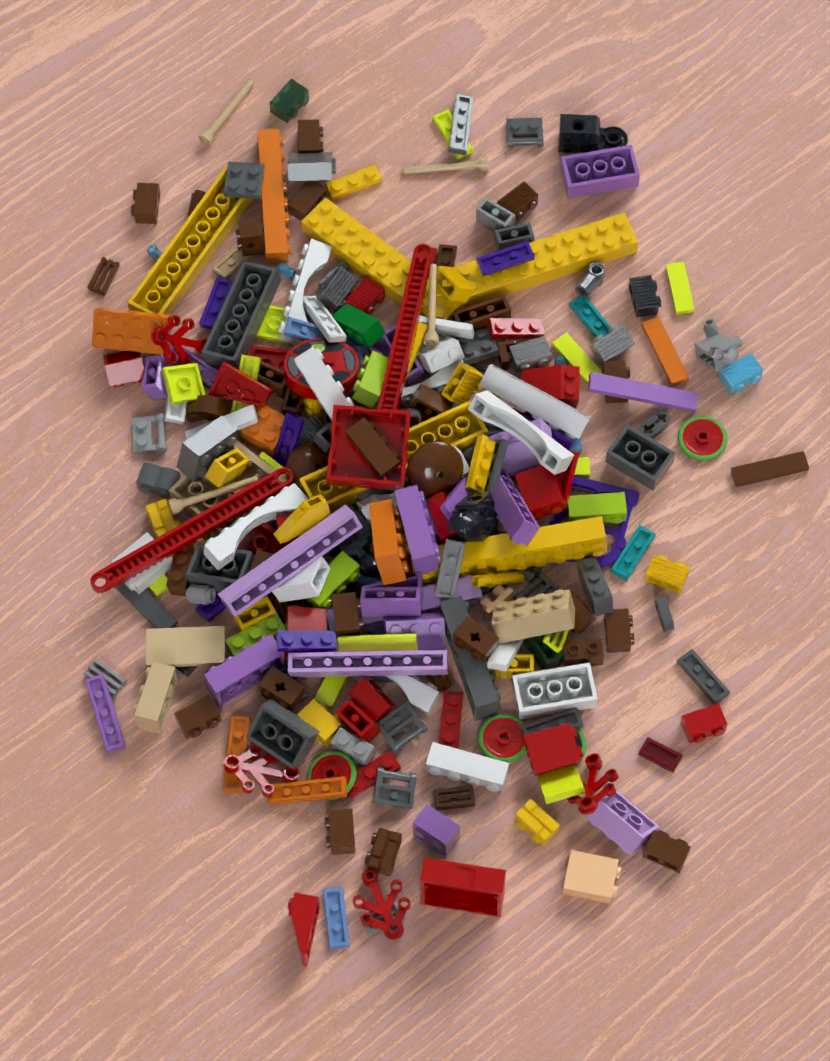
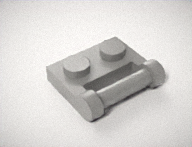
[132,414,167,454]

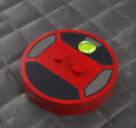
[284,338,359,400]

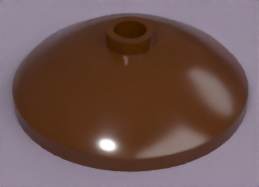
[407,441,463,497]
[285,443,329,490]

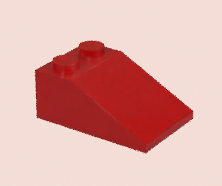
[520,365,580,409]
[287,892,320,967]

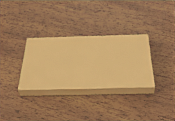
[146,626,225,668]

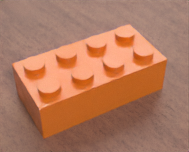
[92,307,172,355]
[369,499,409,585]

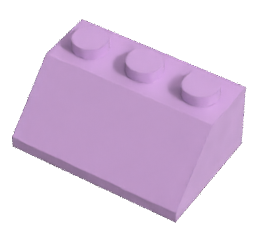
[490,418,552,476]
[585,791,659,855]

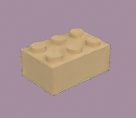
[133,661,179,735]

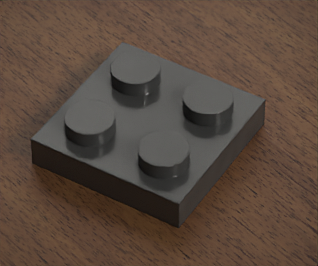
[224,162,265,199]
[454,327,500,365]

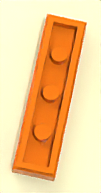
[641,316,689,386]
[222,715,251,794]
[268,776,347,806]

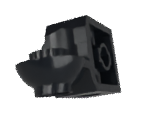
[558,114,628,153]
[447,492,498,542]
[334,503,380,578]

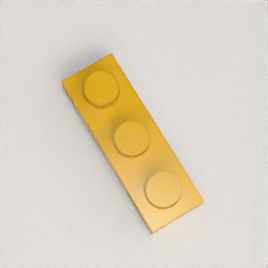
[325,164,382,201]
[465,434,496,493]

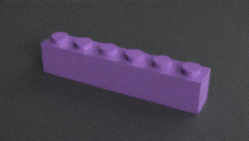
[493,469,540,546]

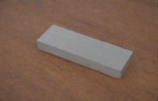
[434,539,465,599]

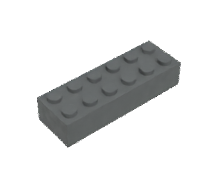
[201,261,281,370]
[440,596,501,721]

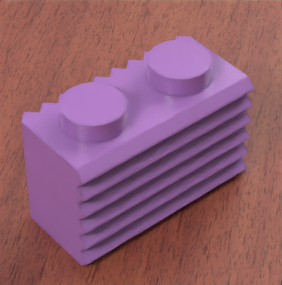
[141,354,171,400]

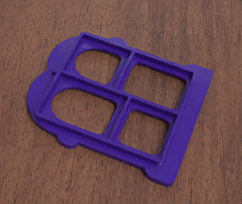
[548,476,640,568]

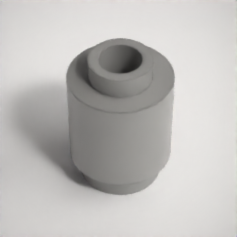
[186,584,216,605]

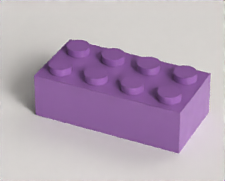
[560,145,640,199]
[394,485,441,574]
[204,634,286,707]

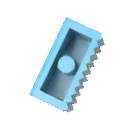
[718,353,763,394]

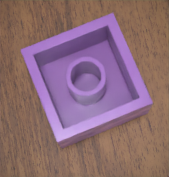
[413,804,460,857]

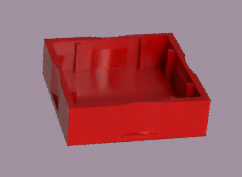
[326,405,411,491]
[420,857,506,918]

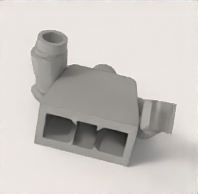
[694,319,742,372]

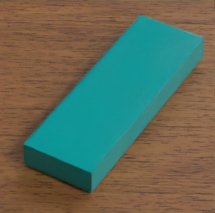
[569,296,612,338]
[610,525,656,582]

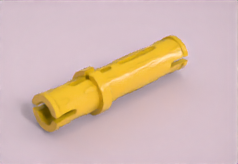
[471,571,524,588]

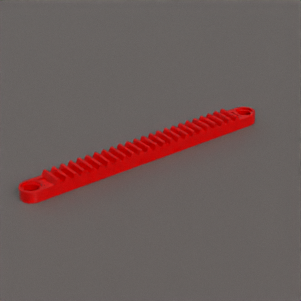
[377,244,433,410]
[90,468,294,593]

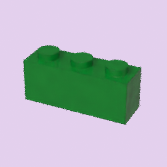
[332,303,386,347]

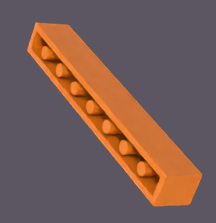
[257,129,291,263]

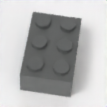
[176,416,238,481]
[605,424,675,491]
[186,543,254,592]
[246,700,320,770]

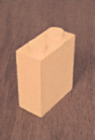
[563,850,622,904]

